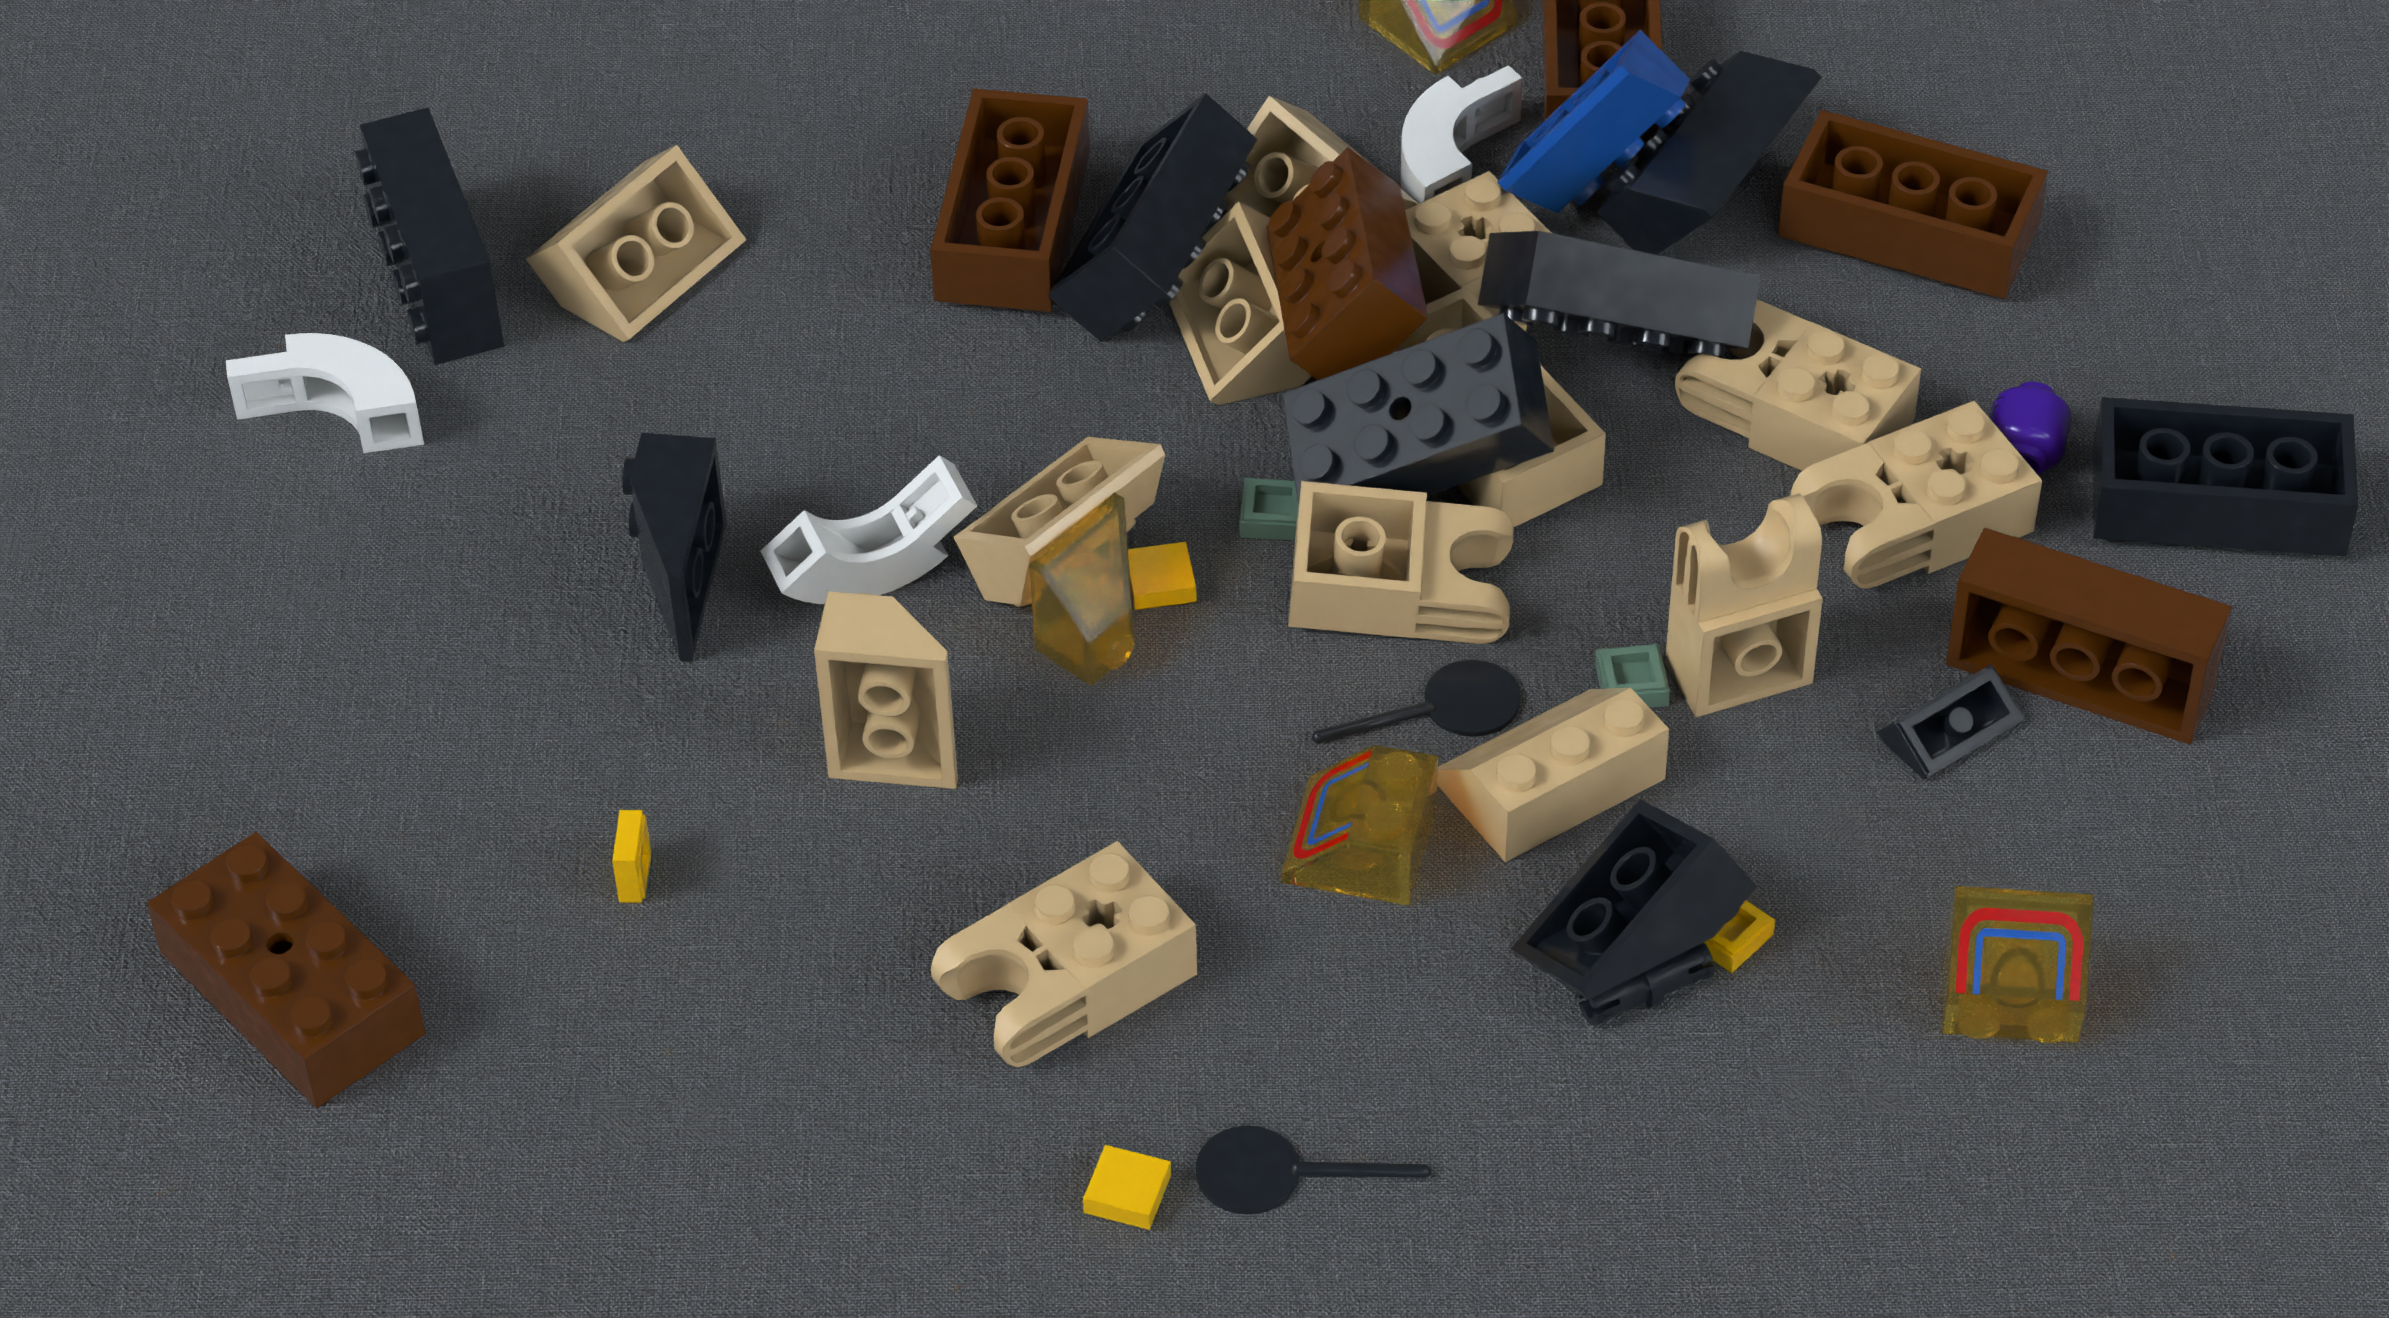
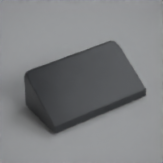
[1877,664,2025,780]

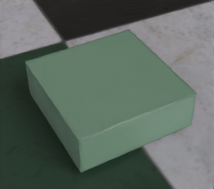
[1239,478,1299,541]
[1595,644,1670,708]

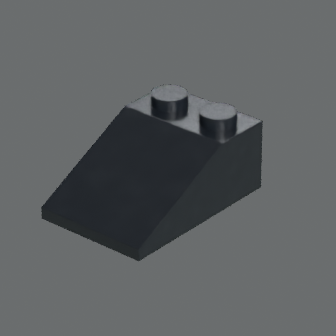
[622,433,727,662]
[1511,799,1757,1000]

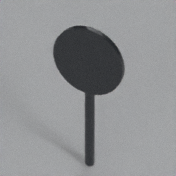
[1312,660,1520,743]
[1196,1126,1431,1215]

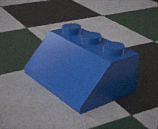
[1497,30,1690,213]

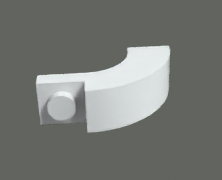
[1401,65,1522,204]
[226,333,424,453]
[761,455,977,604]

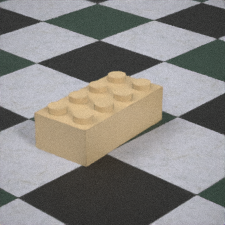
[1391,287,1606,527]

